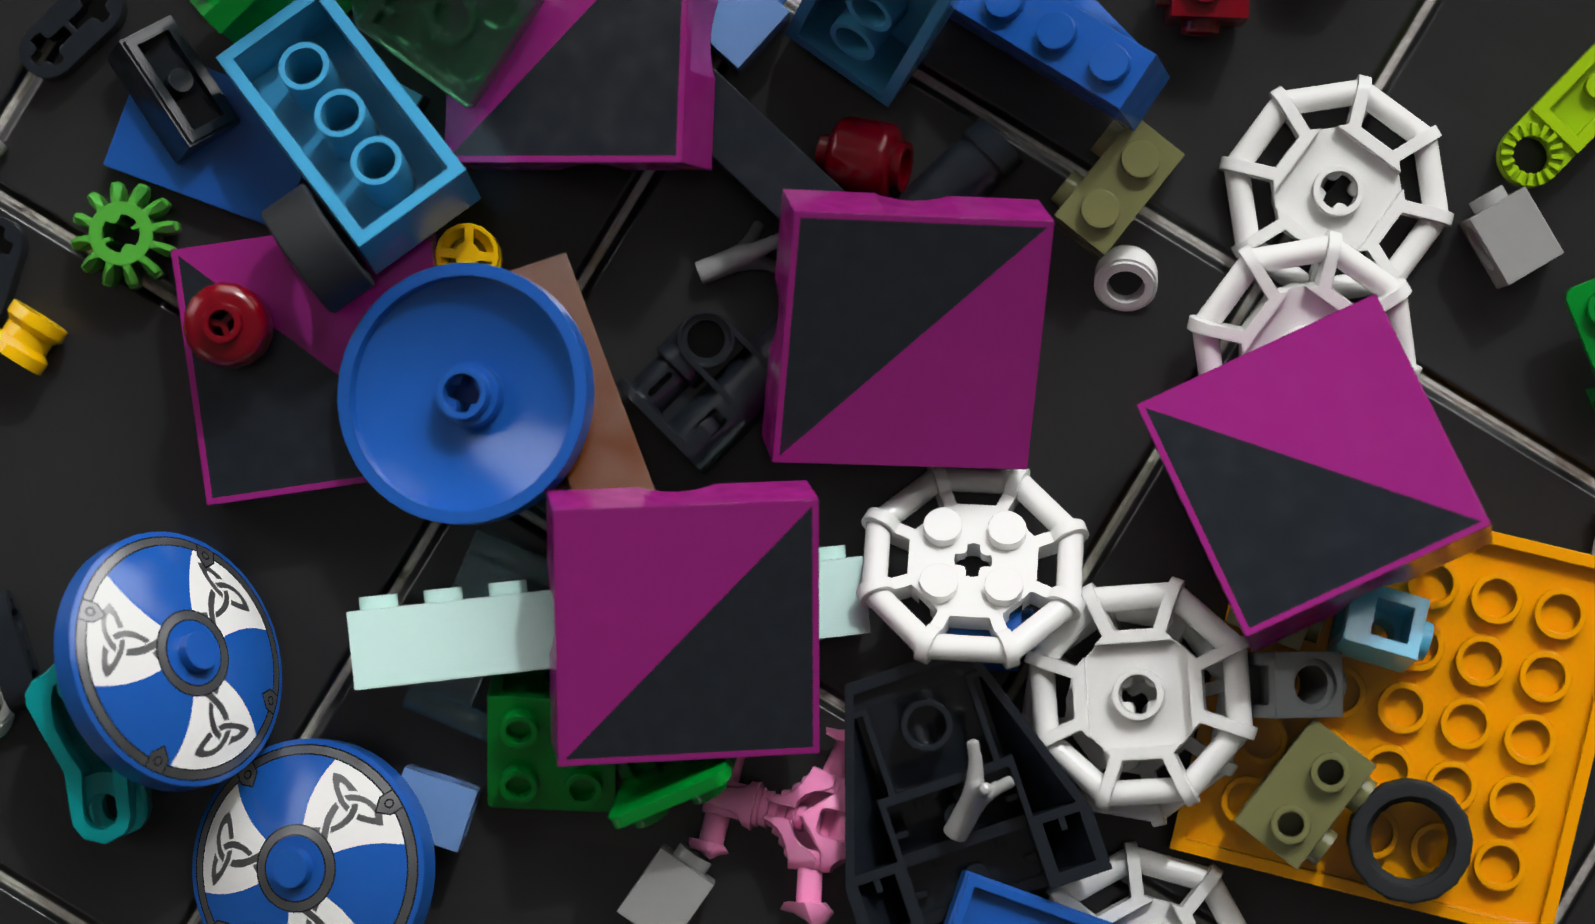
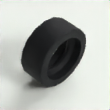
[261,184,375,313]
[1346,778,1473,904]

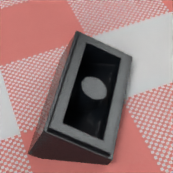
[108,15,241,163]

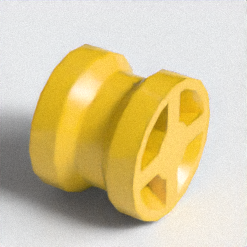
[435,223,503,268]
[0,299,69,376]

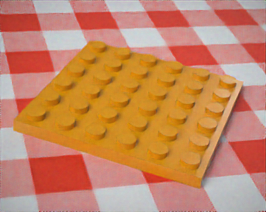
[1169,531,1595,924]

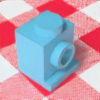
[1326,586,1434,673]

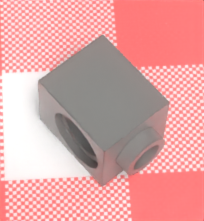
[1459,185,1564,289]
[617,842,716,924]

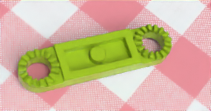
[1496,43,1595,189]

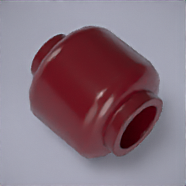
[815,116,914,198]
[183,282,274,369]

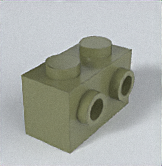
[1050,120,1185,261]
[1233,718,1378,869]

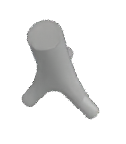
[695,220,779,285]
[943,739,1015,842]

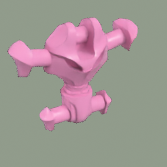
[688,727,845,924]

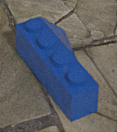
[949,0,1170,131]

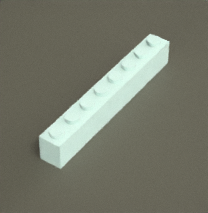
[346,545,871,690]

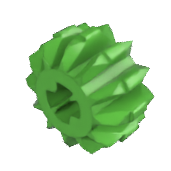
[71,181,182,290]

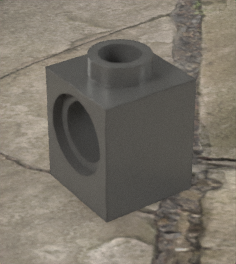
[1248,651,1347,719]

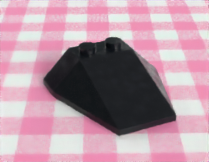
[845,659,1113,924]

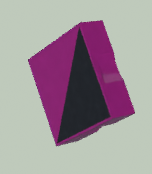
[445,0,718,170]
[762,189,1055,470]
[171,226,437,506]
[1137,293,1492,652]
[546,480,820,766]

